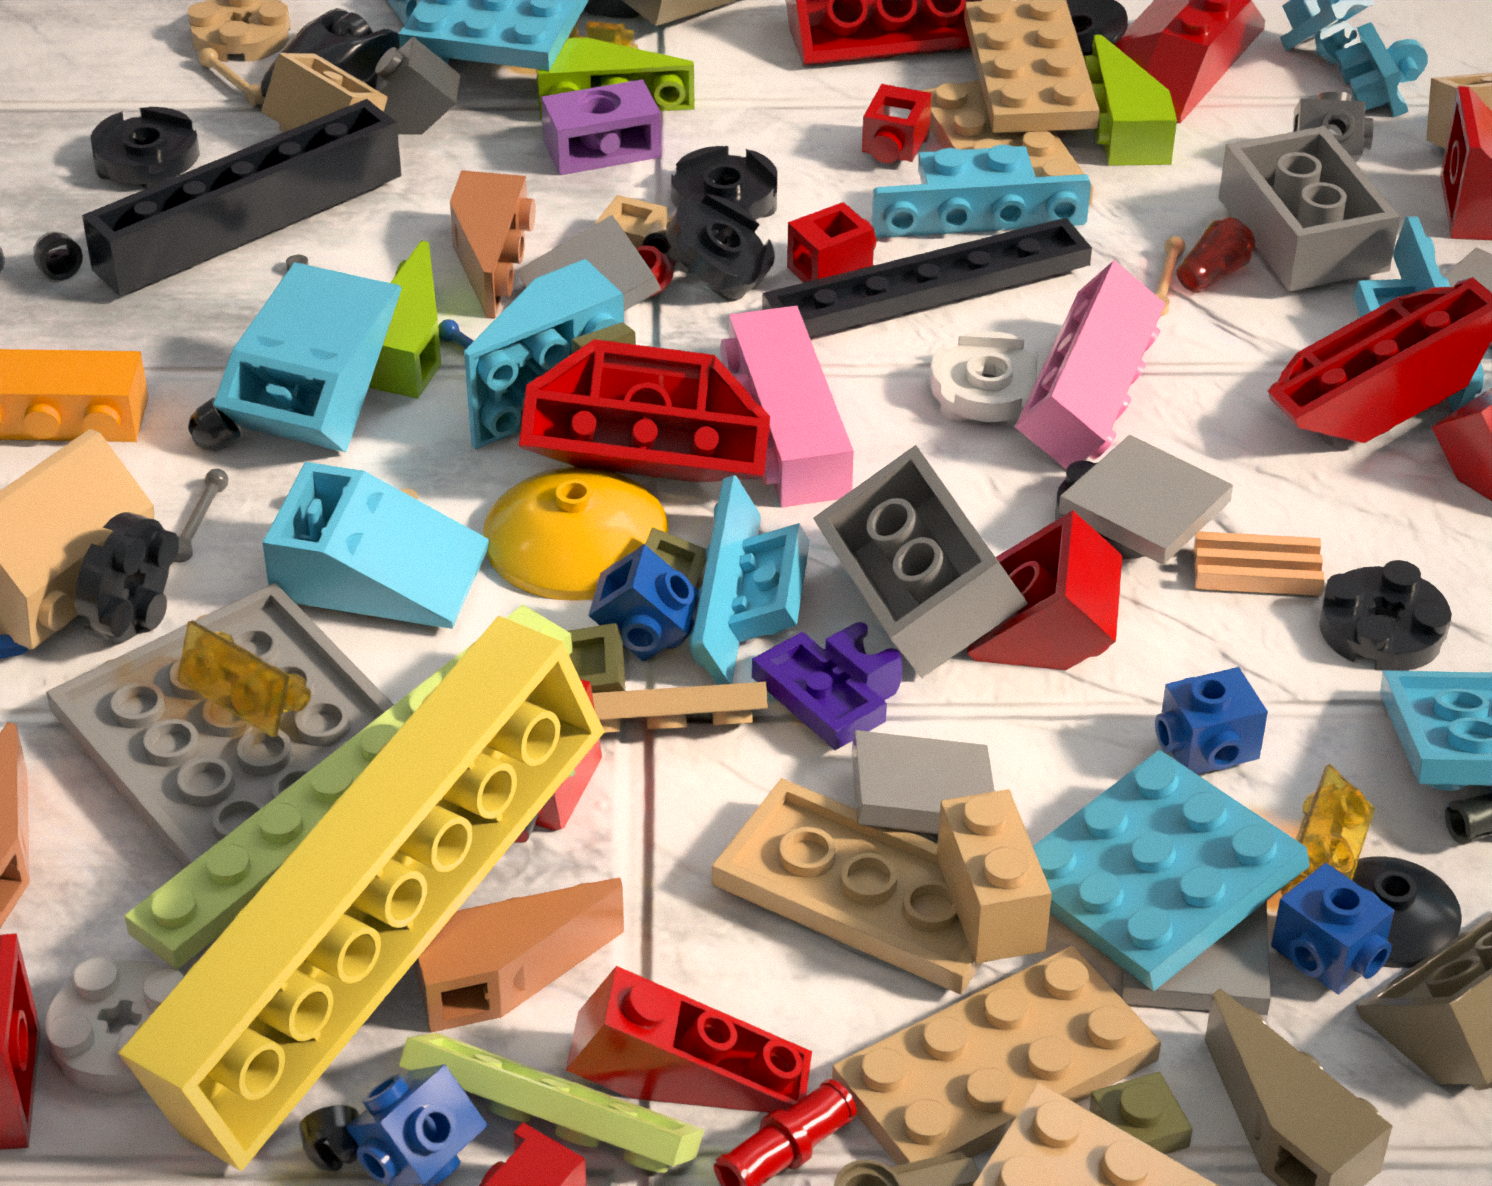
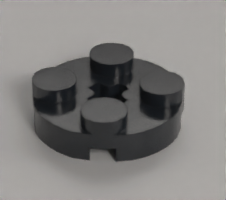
[91,106,200,189]
[671,146,778,220]
[666,195,775,299]
[75,512,179,643]
[1319,560,1452,671]

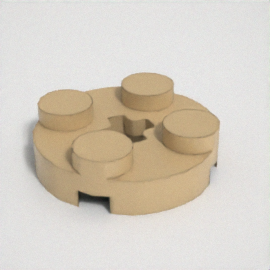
[188,0,290,62]

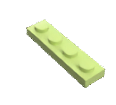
[399,1033,705,1172]

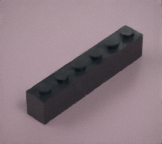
[82,99,402,296]

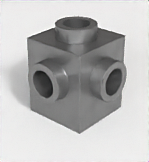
[1293,92,1374,163]

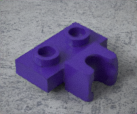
[752,622,902,751]

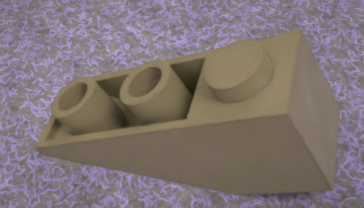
[1204,988,1393,1186]

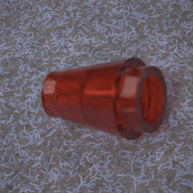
[1176,217,1255,293]

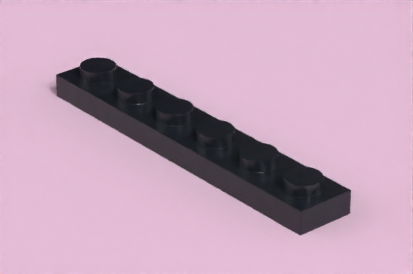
[762,217,1092,338]

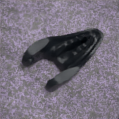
[260,8,400,97]

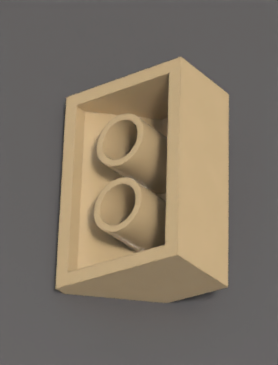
[0,429,154,650]

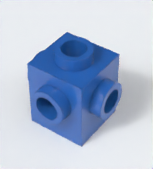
[588,544,699,662]
[1155,667,1268,774]
[1271,863,1394,995]
[346,1064,488,1186]

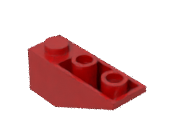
[565,966,812,1113]

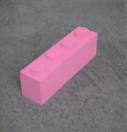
[1015,260,1165,469]
[720,306,854,508]

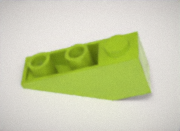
[1083,35,1177,166]
[536,37,695,118]
[368,240,442,399]

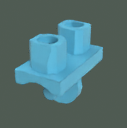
[1280,0,1375,64]
[1335,22,1428,117]

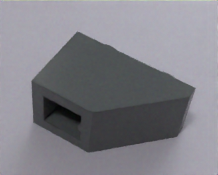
[358,37,460,135]

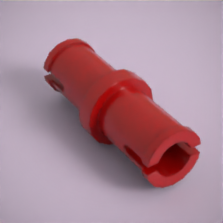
[713,1079,857,1186]

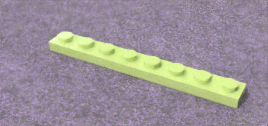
[124,605,572,970]

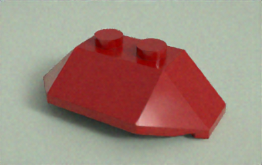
[1114,0,1266,124]
[1267,277,1492,443]
[519,339,771,482]

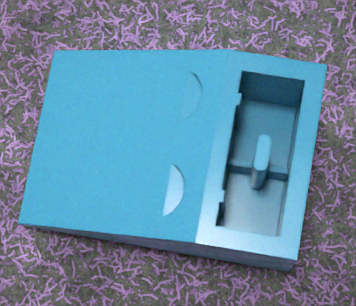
[464,259,624,449]
[213,262,402,453]
[262,462,489,629]

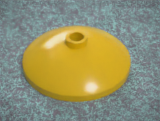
[483,467,668,601]

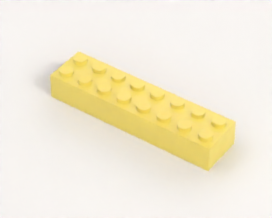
[118,616,604,1172]

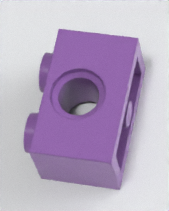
[541,79,662,175]

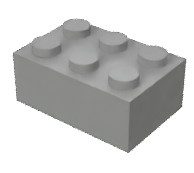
[1218,126,1400,291]
[813,445,1028,678]

